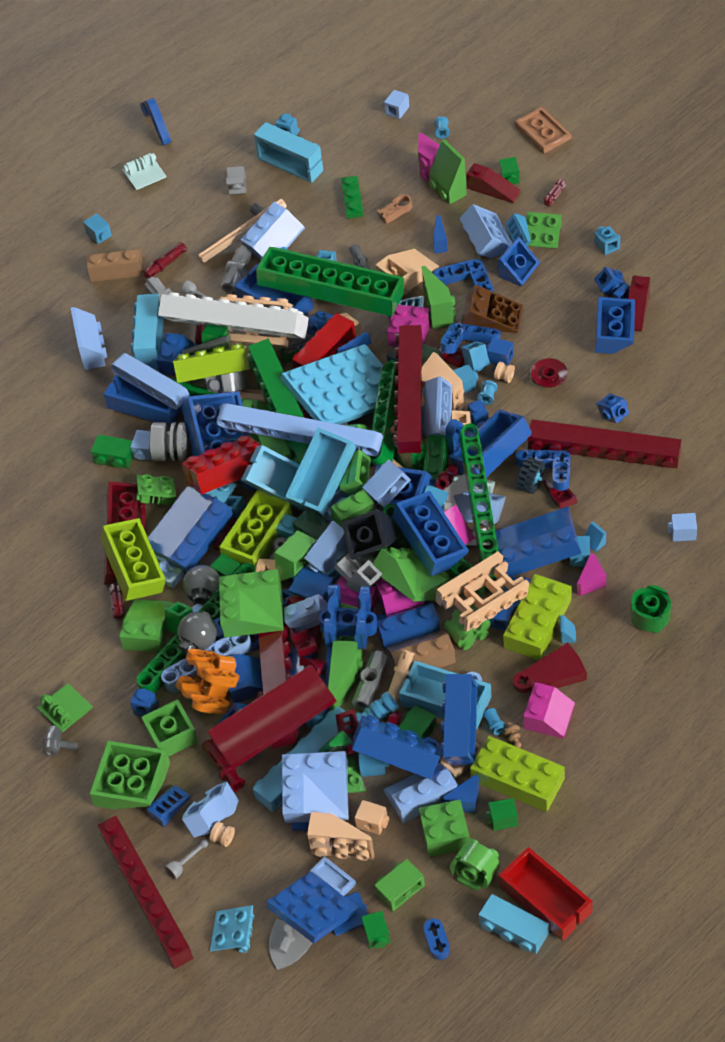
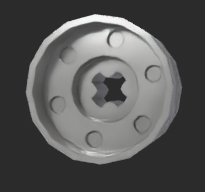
[150,422,189,461]

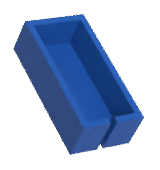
[235,264,313,316]
[104,375,185,427]
[449,409,532,478]
[440,674,478,765]
[352,715,440,779]

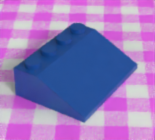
[181,391,251,456]
[148,486,233,574]
[495,506,581,577]

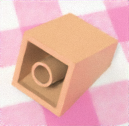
[422,352,465,411]

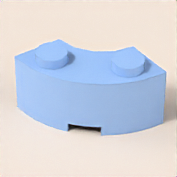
[182,782,239,837]

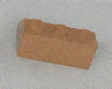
[87,248,142,282]
[386,629,456,678]

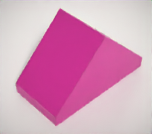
[577,553,606,596]

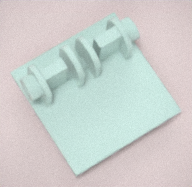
[122,153,167,190]

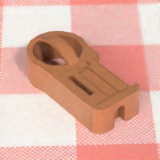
[378,194,413,224]

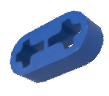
[424,918,450,960]

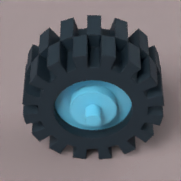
[517,457,545,494]

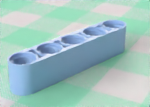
[111,353,190,409]
[161,635,252,693]

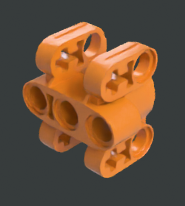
[175,649,240,714]

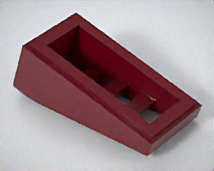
[335,709,358,755]

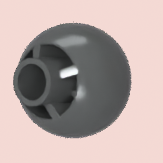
[183,565,220,605]
[177,611,217,654]

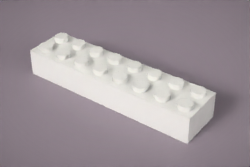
[158,292,309,339]

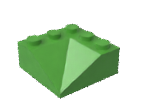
[373,547,453,601]
[219,569,284,638]
[90,741,170,809]

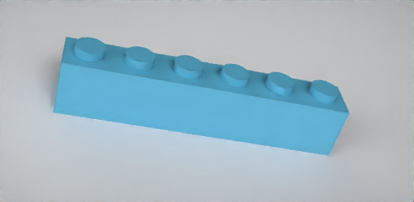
[253,706,352,812]

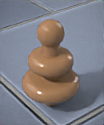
[503,722,521,748]

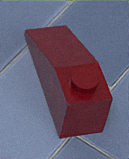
[466,163,521,203]
[628,275,651,332]

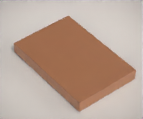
[514,107,571,153]

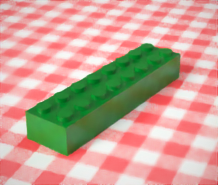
[256,246,404,317]
[247,338,310,464]

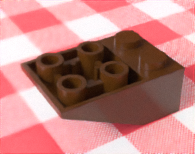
[461,284,523,333]

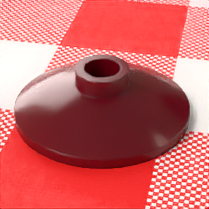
[531,358,568,388]

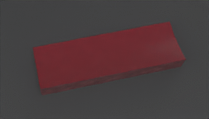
[104,481,146,584]
[208,664,337,770]

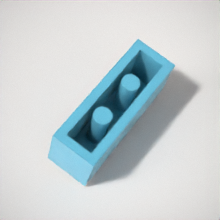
[479,894,549,954]

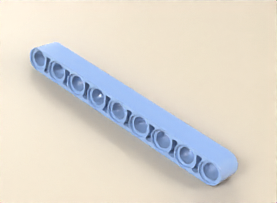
[216,404,383,456]

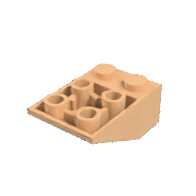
[375,249,439,295]
[307,812,375,861]

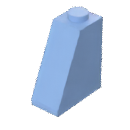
[304,521,349,574]

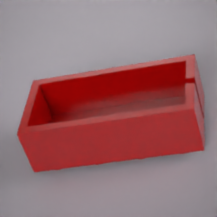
[292,313,356,369]
[181,436,261,495]
[498,847,593,941]

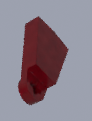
[513,642,587,693]

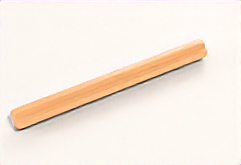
[198,199,286,263]

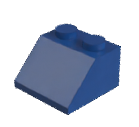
[156,333,197,376]
[228,654,263,703]

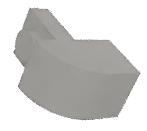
[226,166,246,195]
[205,370,249,393]
[334,553,382,593]

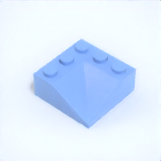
[282,751,349,823]

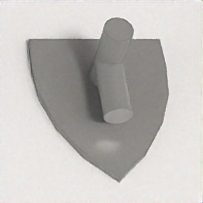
[269,919,312,970]

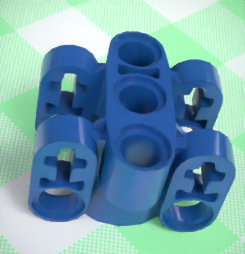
[319,585,378,649]

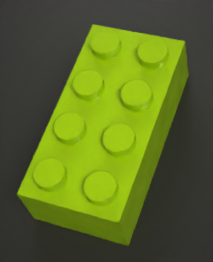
[173,343,251,383]
[220,490,293,568]
[100,518,166,601]
[503,574,572,660]
[470,736,565,812]

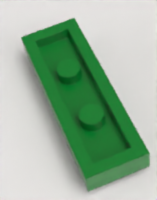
[341,176,364,219]

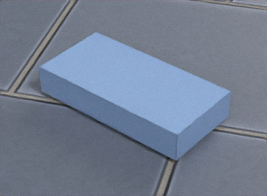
[310,856,356,896]

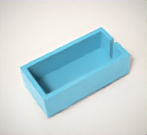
[254,122,323,183]
[131,294,164,372]
[285,427,356,516]
[240,445,314,514]
[399,661,492,730]

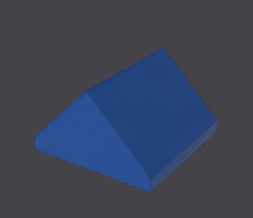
[498,237,541,286]

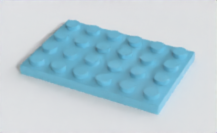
[280,344,384,425]

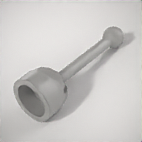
[182,281,219,301]
[164,840,208,880]

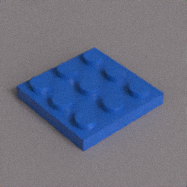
[266,872,358,944]

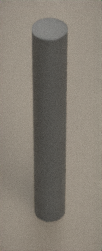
[182,335,231,356]

